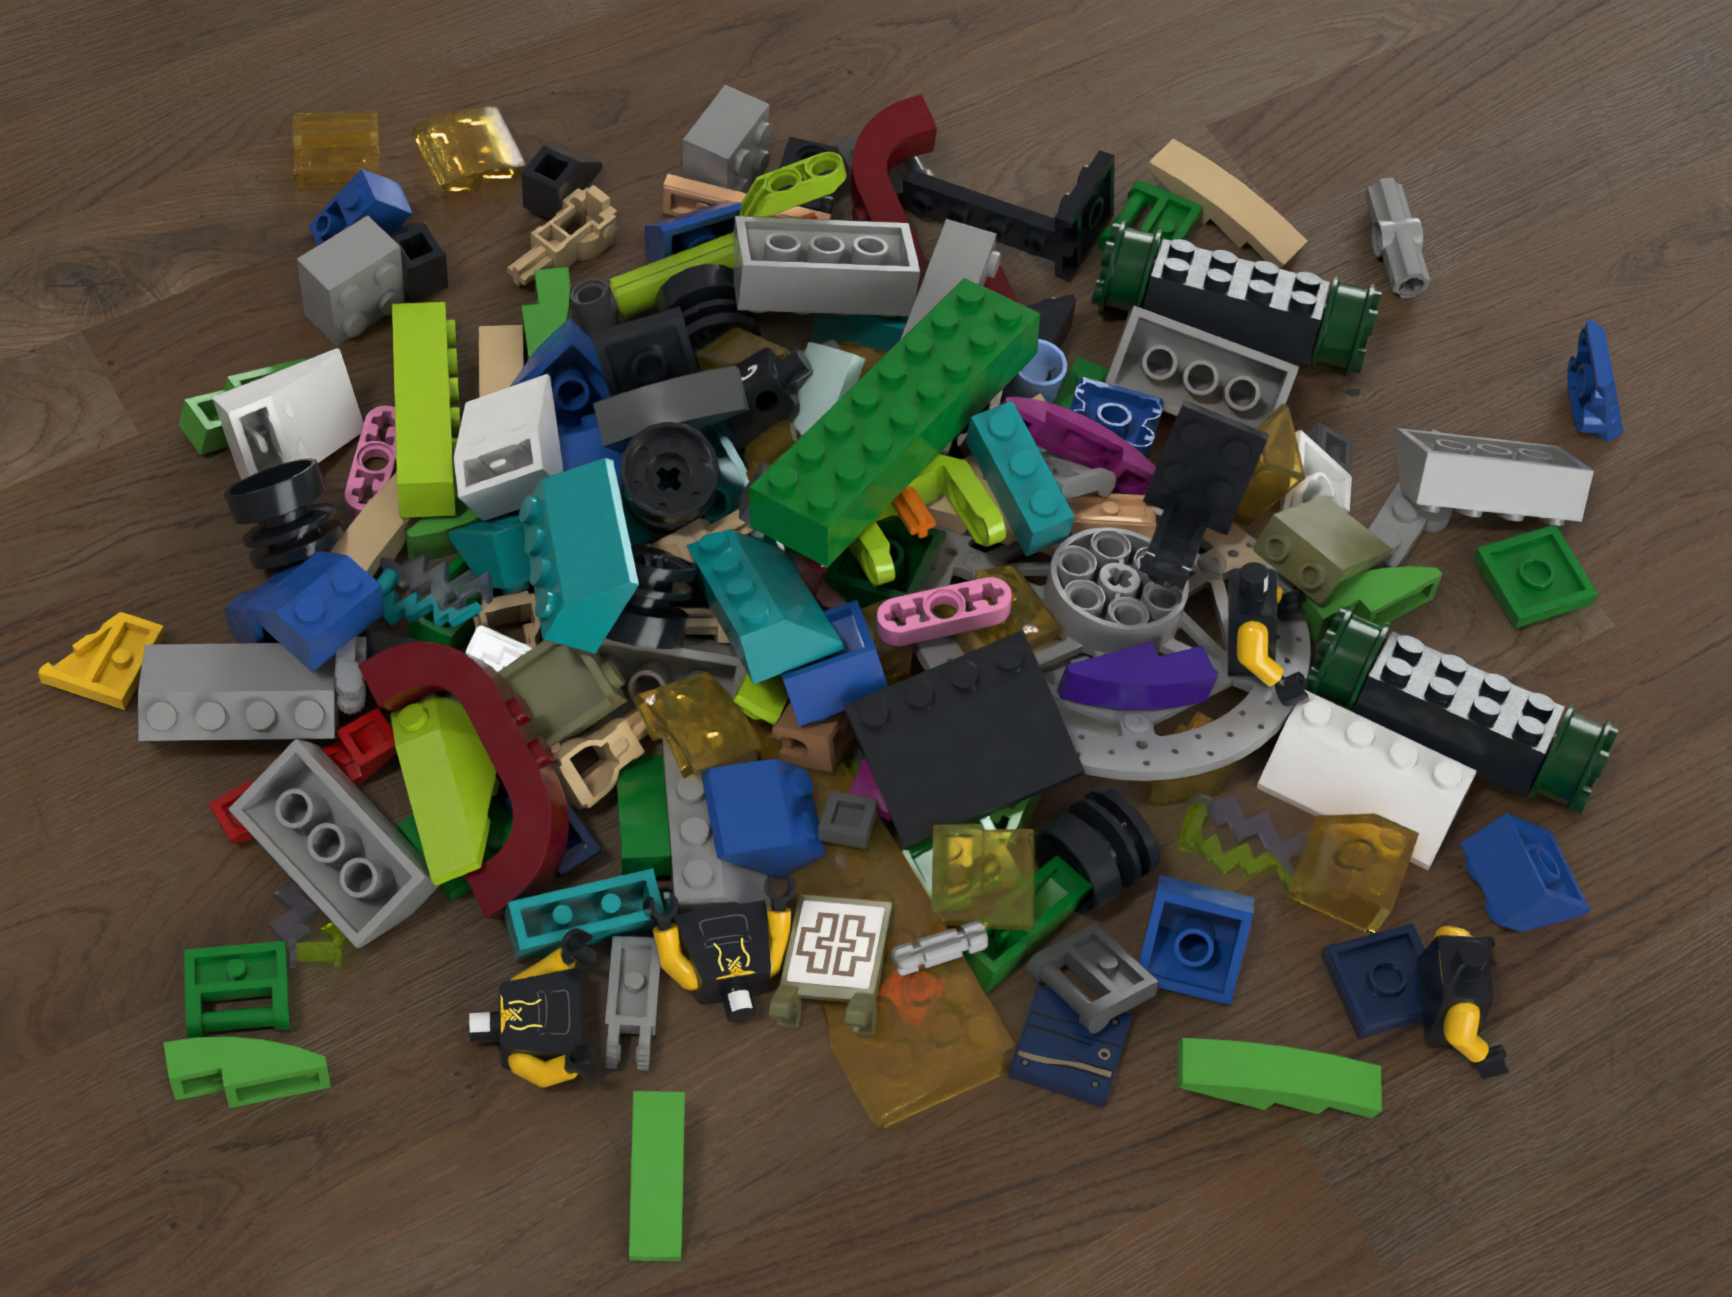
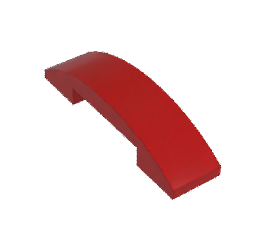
[208,707,397,844]

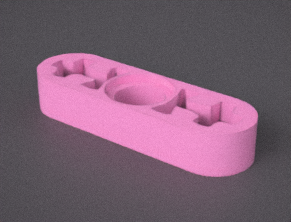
[345,405,397,520]
[877,577,1011,646]

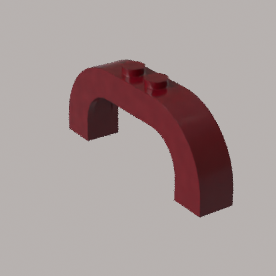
[850,94,1017,302]
[358,642,569,921]

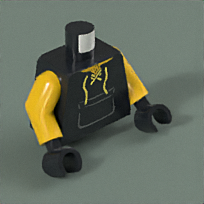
[1227,562,1308,705]
[643,875,797,1022]
[1417,925,1509,1079]
[469,928,600,1088]

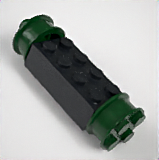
[1091,219,1382,377]
[1304,606,1619,815]

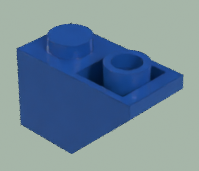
[309,169,413,246]

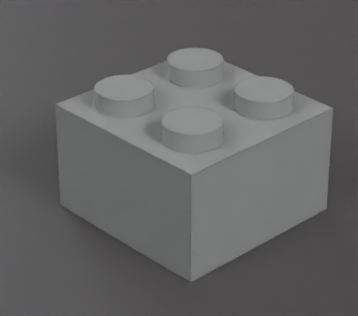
[682,85,772,193]
[297,215,406,346]

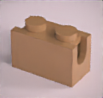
[772,701,854,773]

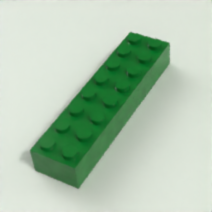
[749,278,1040,568]

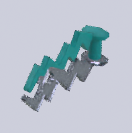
[377,555,493,628]

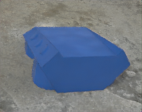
[1567,319,1623,442]
[1057,377,1164,459]

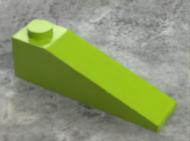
[391,696,500,886]

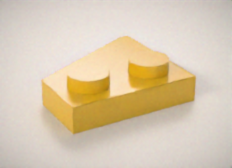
[38,612,166,710]

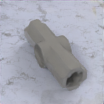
[1365,178,1430,298]

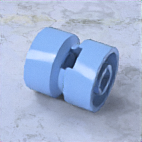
[1000,339,1067,404]

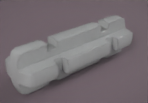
[891,921,988,975]

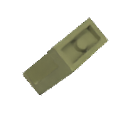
[1253,495,1393,604]
[498,640,628,747]

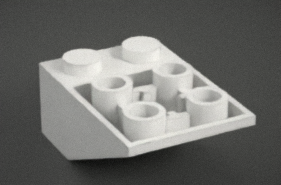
[212,348,364,480]
[454,374,564,521]

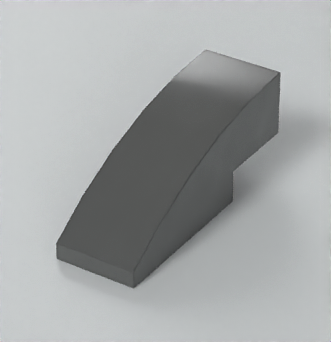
[593,366,749,453]

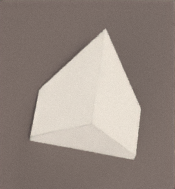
[1280,430,1352,512]

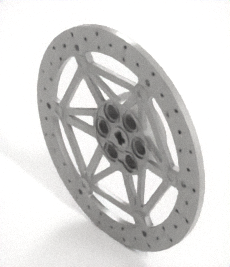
[912,506,1311,781]

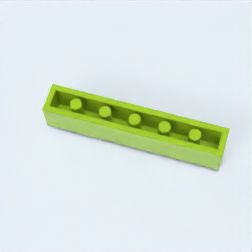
[392,302,460,518]

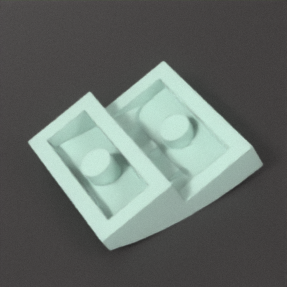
[779,342,865,435]

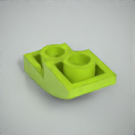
[733,671,789,725]

